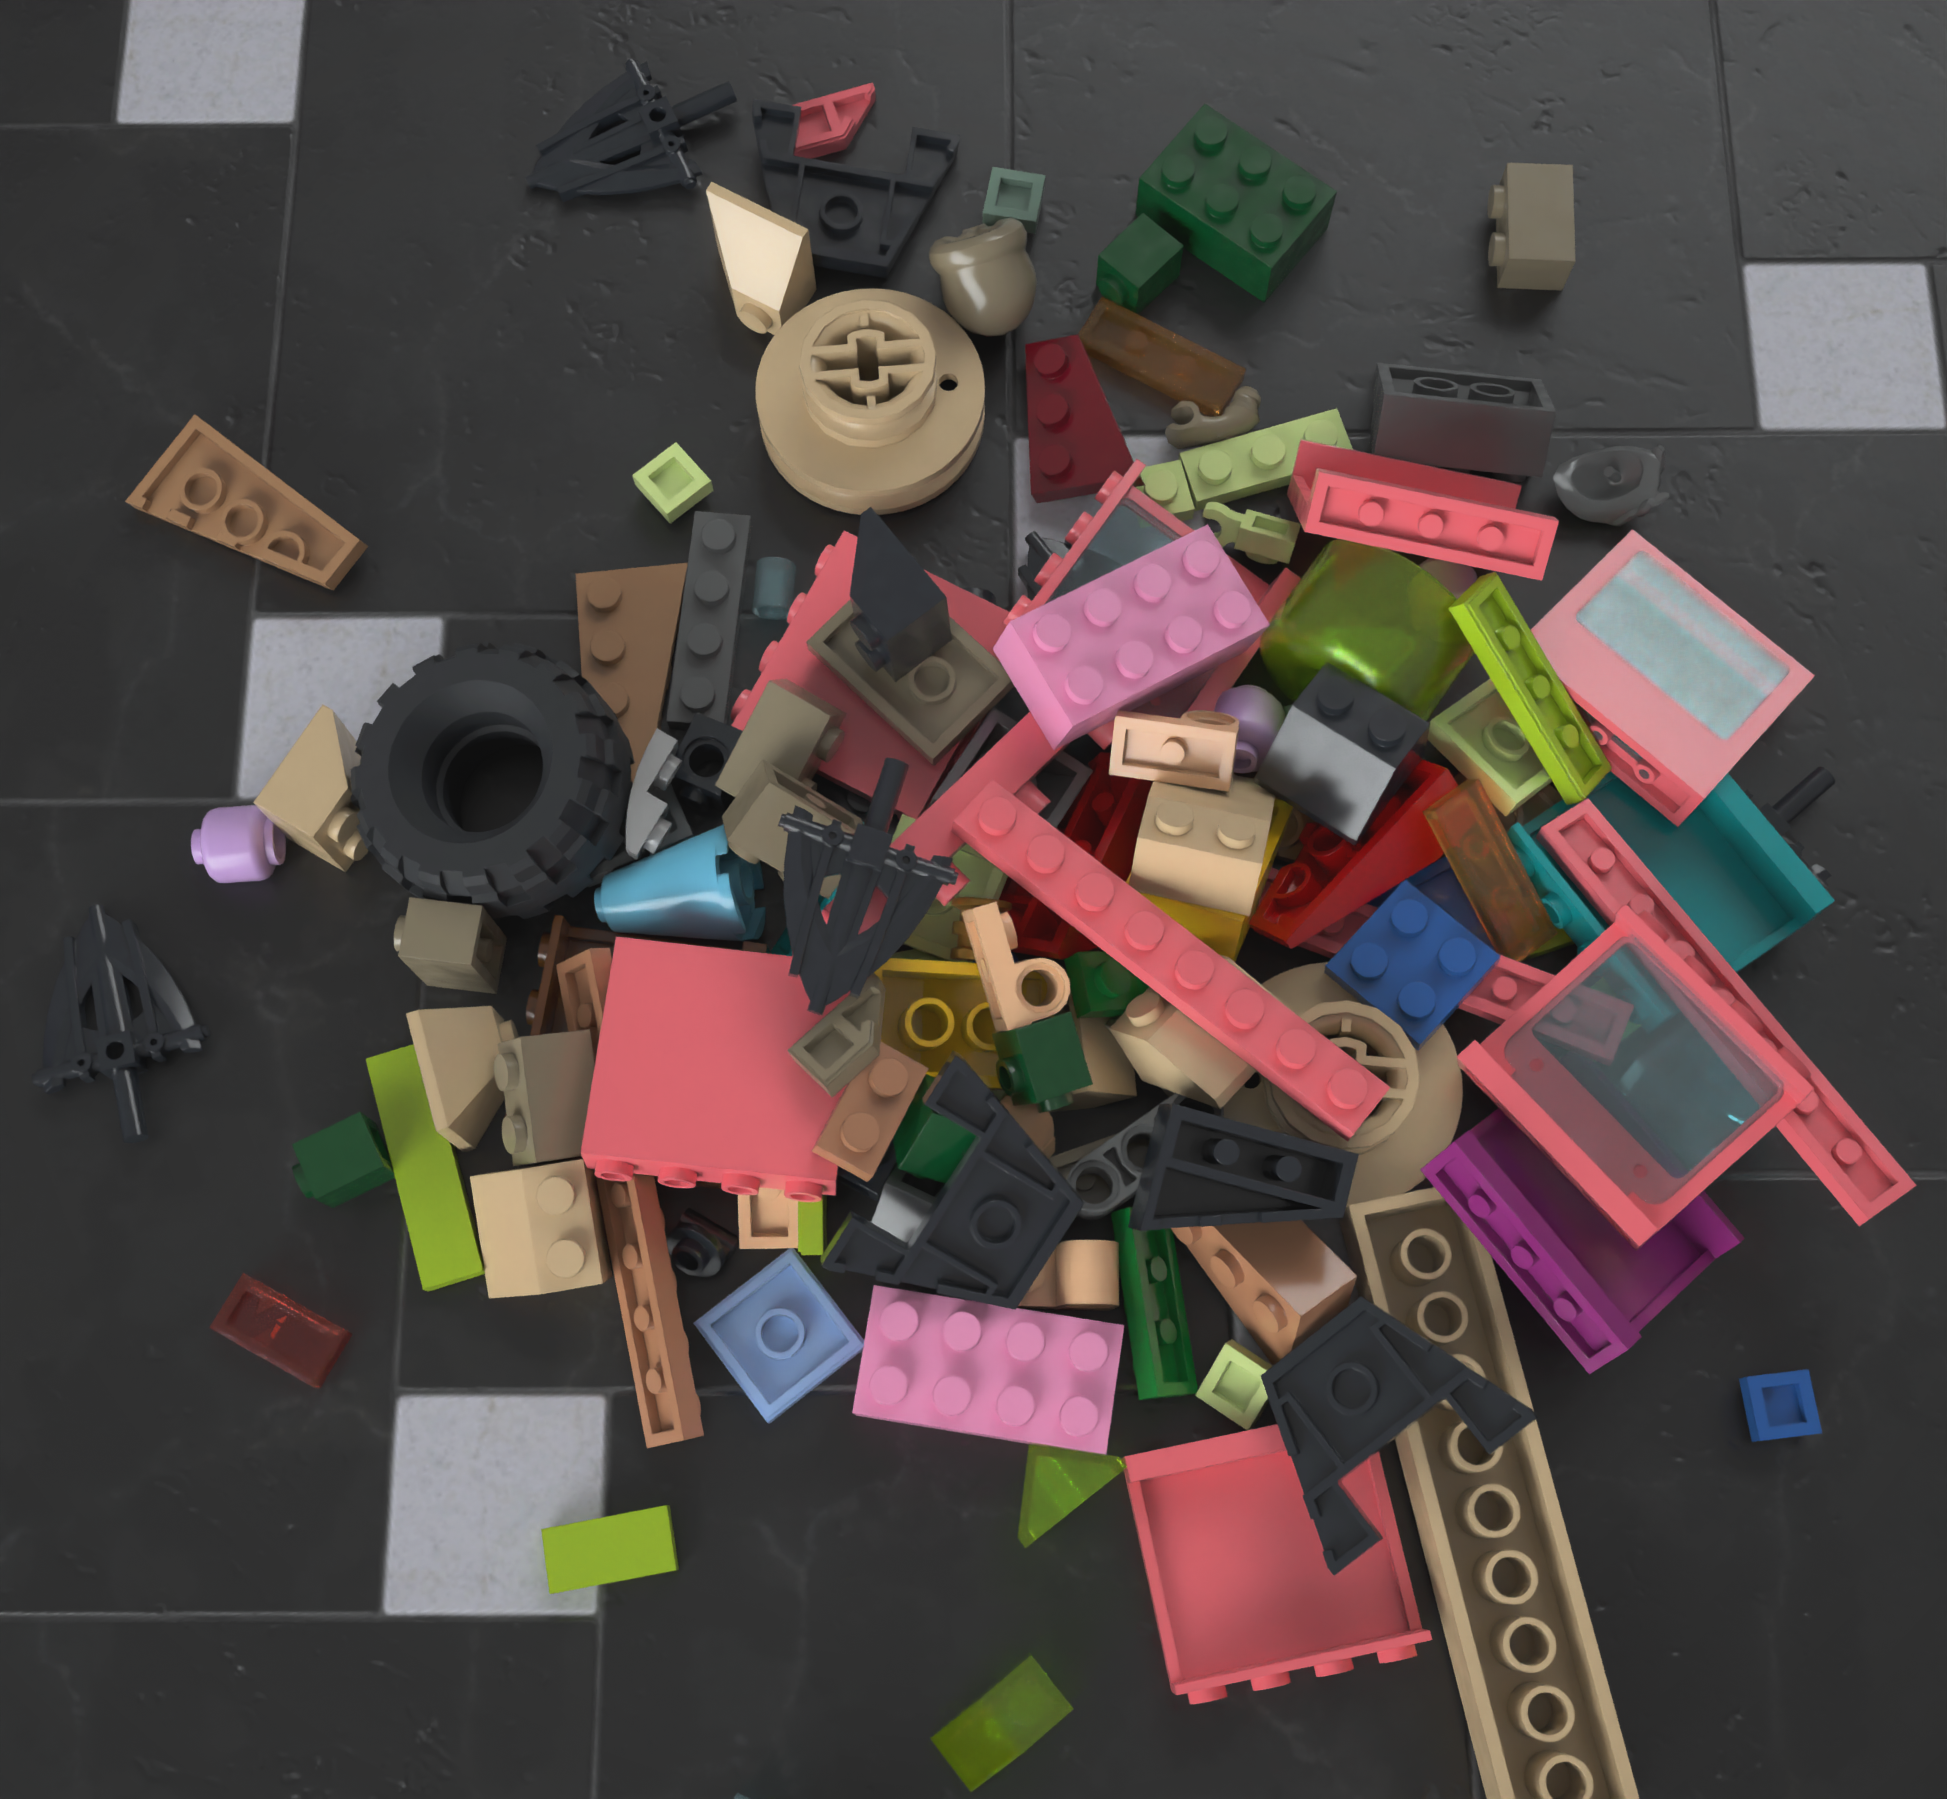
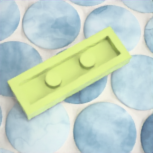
[1178,408,1353,511]

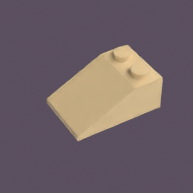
[1129,775,1275,916]

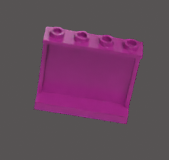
[1420,1052,1745,1374]

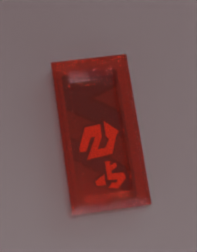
[209,1273,353,1389]

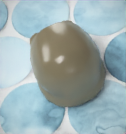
[929,217,1037,337]

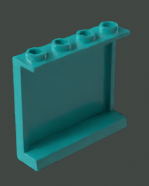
[1498,771,1835,1035]

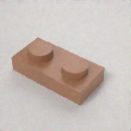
[812,1042,929,1182]

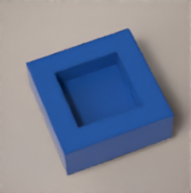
[1739,1369,1822,1442]

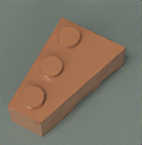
[1171,1220,1357,1365]

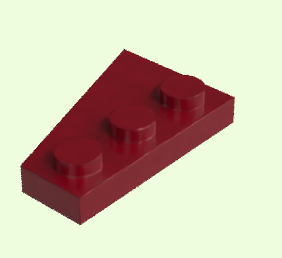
[1025,334,1145,503]

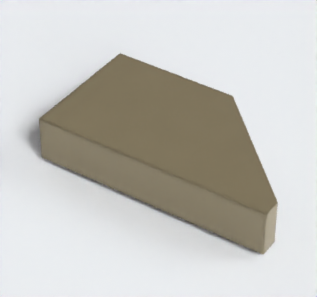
[787,973,886,1097]

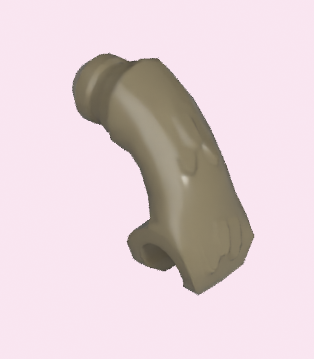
[1165,386,1261,449]

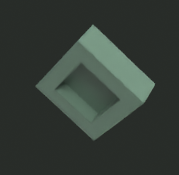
[983,167,1046,234]

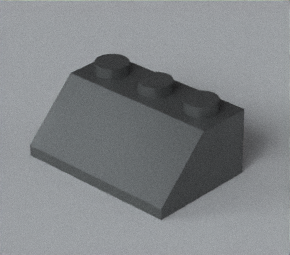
[1370,363,1556,482]

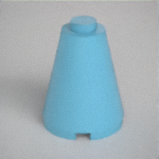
[594,824,766,942]

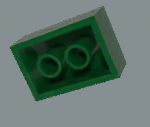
[1135,104,1337,303]

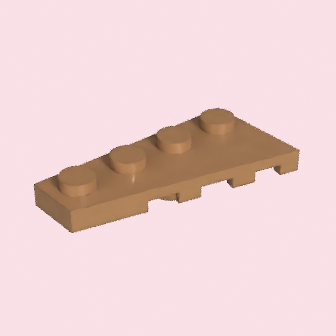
[125,415,368,591]
[576,563,688,783]

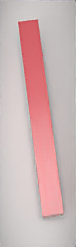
[821,712,1115,935]

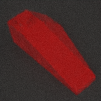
[1249,759,1477,949]

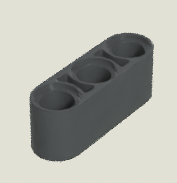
[1067,1093,1224,1220]

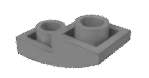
[626,728,682,860]

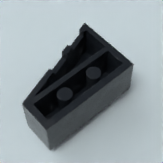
[1128,1104,1359,1231]

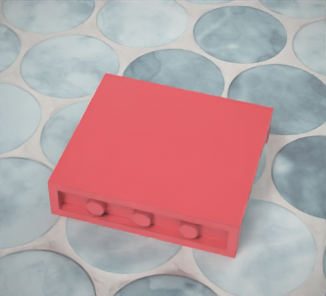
[1287,439,1559,581]
[731,531,1009,820]
[580,937,850,1202]
[1121,1424,1432,1704]

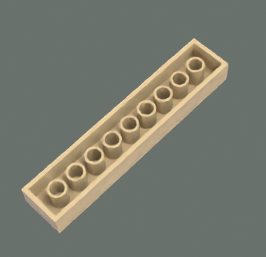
[1338,1187,1639,1799]

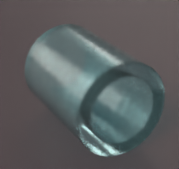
[752,557,796,620]

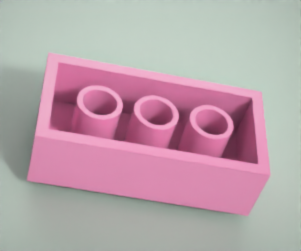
[993,524,1270,750]
[852,1285,1124,1456]

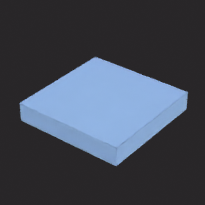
[694,1248,864,1424]

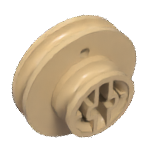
[756,288,985,515]
[1223,962,1463,1208]

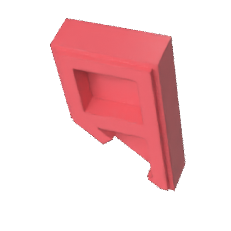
[793,82,876,159]

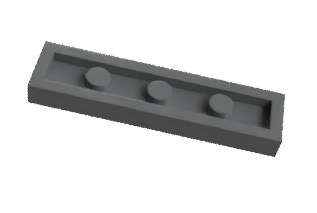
[666,511,753,730]

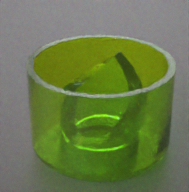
[1260,539,1475,721]

